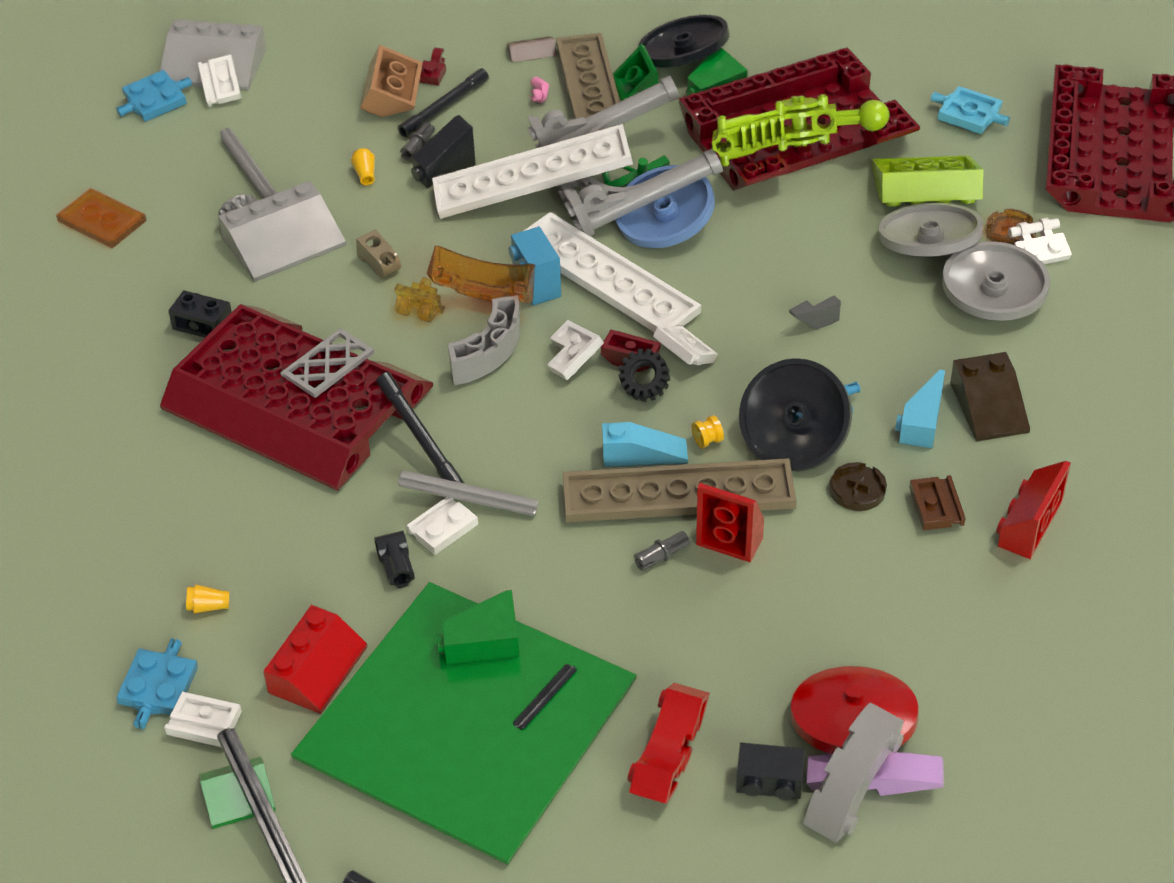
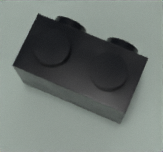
[168,290,232,338]
[736,742,805,799]

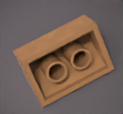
[360,45,423,117]

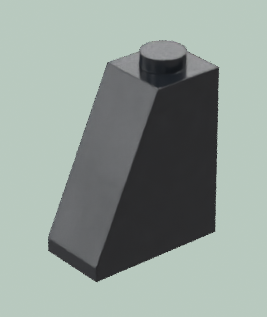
[411,115,476,189]

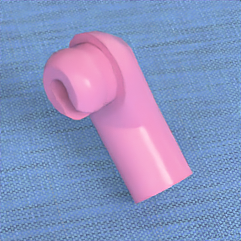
[530,77,549,103]

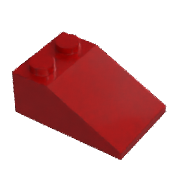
[696,483,764,563]

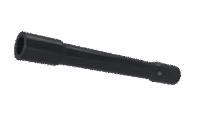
[398,68,489,138]
[376,372,464,483]

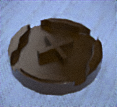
[829,462,887,511]

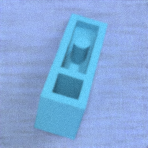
[895,370,945,448]
[602,422,688,467]

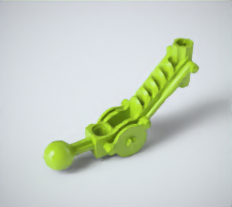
[712,94,890,166]

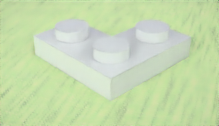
[547,320,604,380]

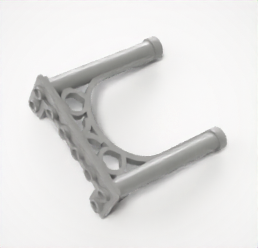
[527,75,723,237]

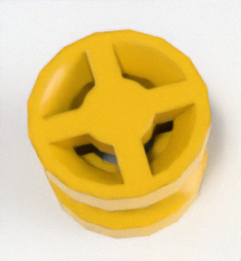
[691,415,724,449]

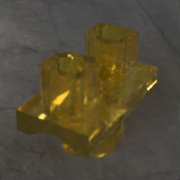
[394,277,445,322]

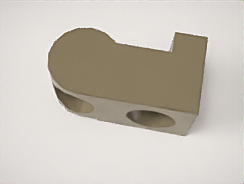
[356,229,401,278]

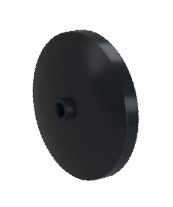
[638,15,730,68]
[739,358,852,472]

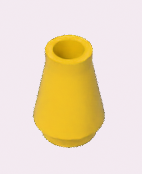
[351,148,375,185]
[186,584,230,614]

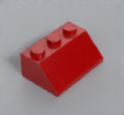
[996,461,1071,560]
[263,605,367,714]

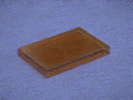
[56,188,147,249]

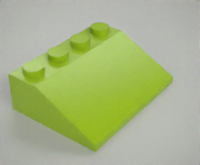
[871,155,984,206]

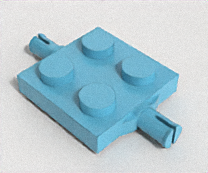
[931,86,1010,134]

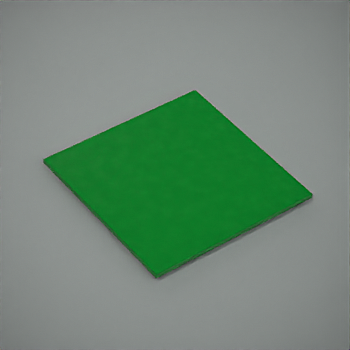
[291,582,637,865]

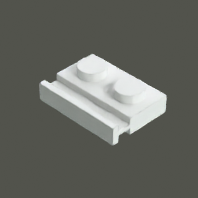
[198,55,242,107]
[653,326,718,365]
[407,497,478,555]
[164,692,242,747]

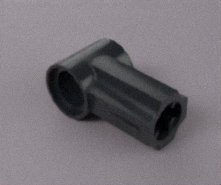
[374,530,415,588]

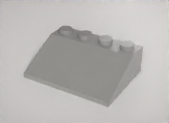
[160,19,266,91]
[218,181,346,282]

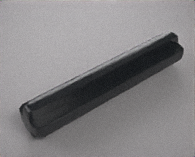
[513,664,577,730]

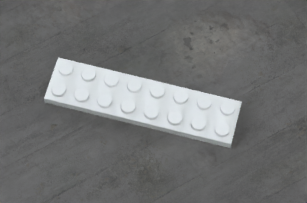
[432,124,633,219]
[524,212,701,333]

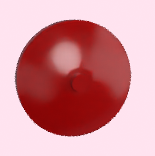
[791,666,918,755]

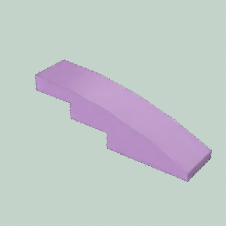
[807,752,944,796]

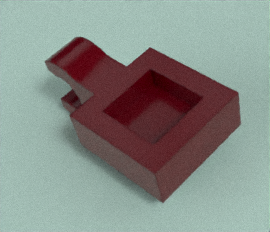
[419,47,446,86]

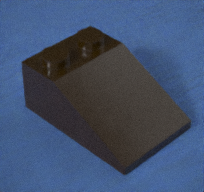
[950,352,1030,441]

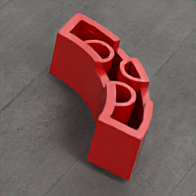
[627,682,710,804]

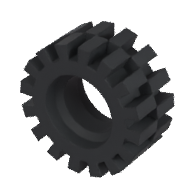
[618,349,670,402]

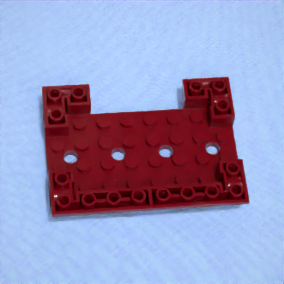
[679,47,920,191]
[1046,64,1174,223]
[160,304,433,491]

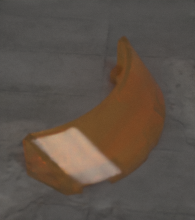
[426,245,535,303]

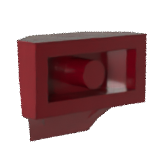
[600,329,661,372]

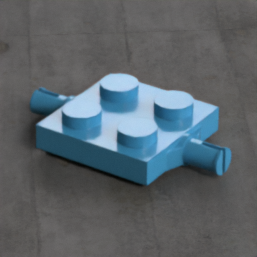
[116,70,193,122]
[117,638,198,729]

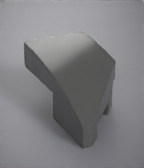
[789,295,841,329]

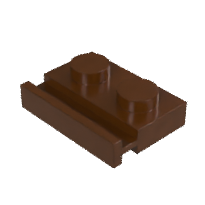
[909,475,966,530]

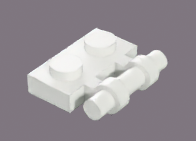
[1008,218,1072,265]

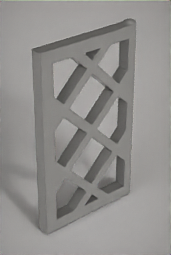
[280,328,374,398]

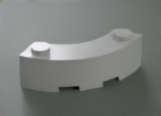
[447,295,521,385]
[803,703,904,843]

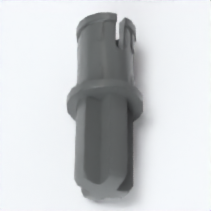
[400,122,435,161]
[633,531,690,571]

